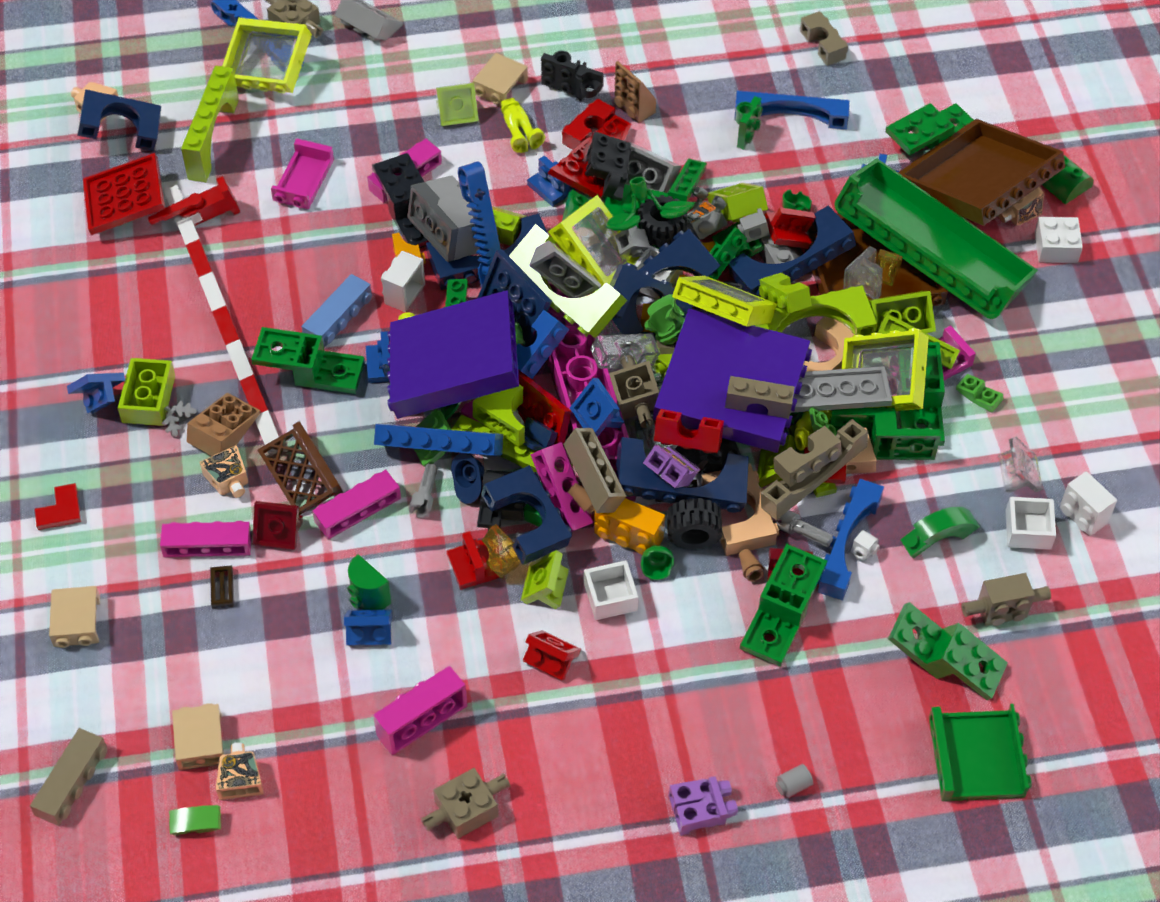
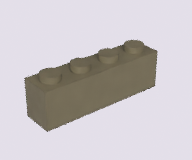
[563,428,626,513]
[30,728,107,826]

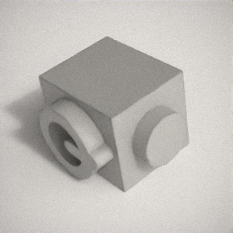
[615,226,650,257]

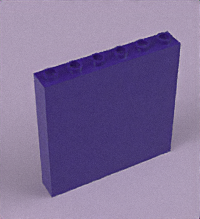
[387,290,519,419]
[653,308,812,453]

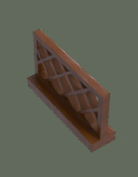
[257,421,343,515]

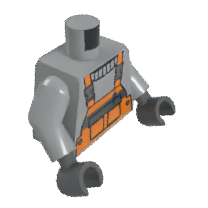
[687,186,728,240]

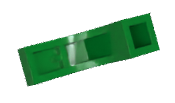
[900,507,980,558]

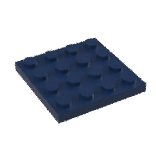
[478,249,552,347]

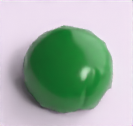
[782,190,812,212]
[641,545,674,580]

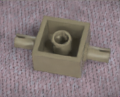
[265,0,323,42]
[609,355,659,428]
[961,573,1051,626]
[421,768,510,839]

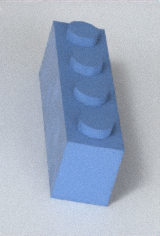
[301,274,372,348]

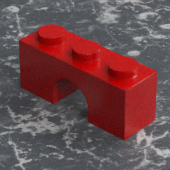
[562,98,615,150]
[654,409,724,453]

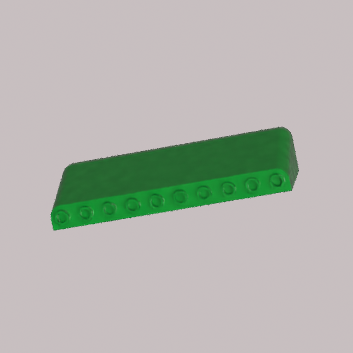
[834,158,1038,319]

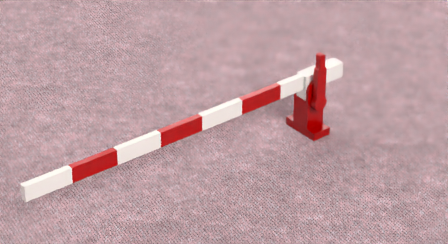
[148,176,280,456]

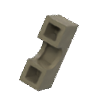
[800,11,848,66]
[725,376,795,419]
[774,426,841,487]

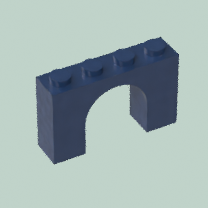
[77,89,162,152]
[610,262,693,337]
[481,466,572,565]

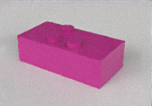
[373,665,467,755]

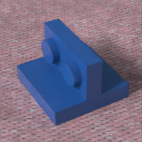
[527,155,577,207]
[366,331,390,383]
[67,373,125,413]
[570,378,624,437]
[344,609,392,645]

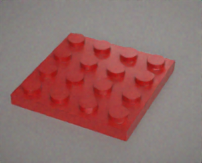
[83,153,165,235]

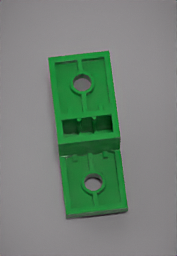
[885,103,974,155]
[251,327,365,394]
[897,342,945,446]
[829,407,941,460]
[740,544,827,667]
[888,602,1008,700]

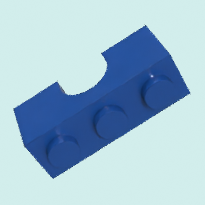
[517,310,570,379]

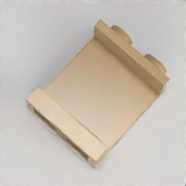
[472,53,528,105]
[49,586,100,648]
[172,703,225,770]

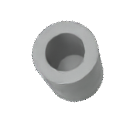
[775,764,813,797]

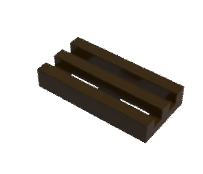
[210,565,234,609]

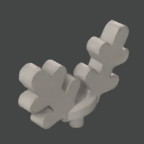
[162,401,196,437]

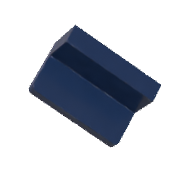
[523,417,558,451]

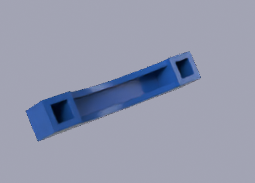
[734,91,850,130]
[374,424,504,456]
[818,479,884,601]

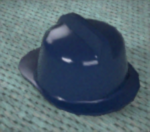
[451,453,485,504]

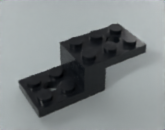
[372,153,429,249]

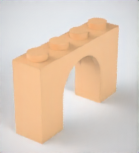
[804,317,865,372]
[700,463,779,556]

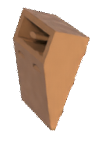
[614,61,656,123]
[187,392,261,456]

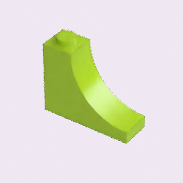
[473,384,525,447]

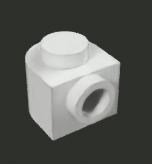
[851,530,880,561]

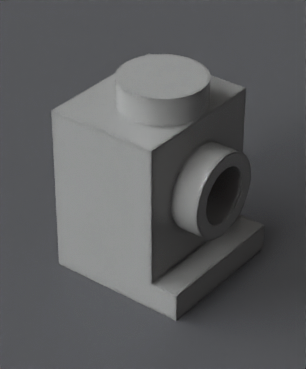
[737,208,770,243]

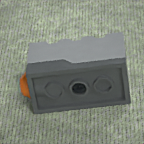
[408,175,480,262]

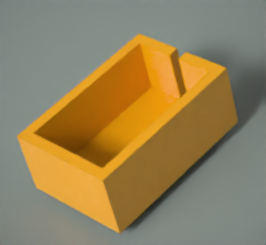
[594,498,665,555]

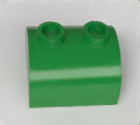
[1042,155,1094,204]
[347,554,392,610]

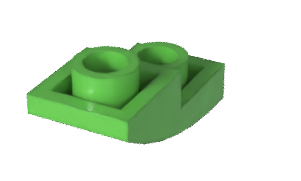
[956,374,1004,413]
[809,407,836,436]
[169,805,221,836]

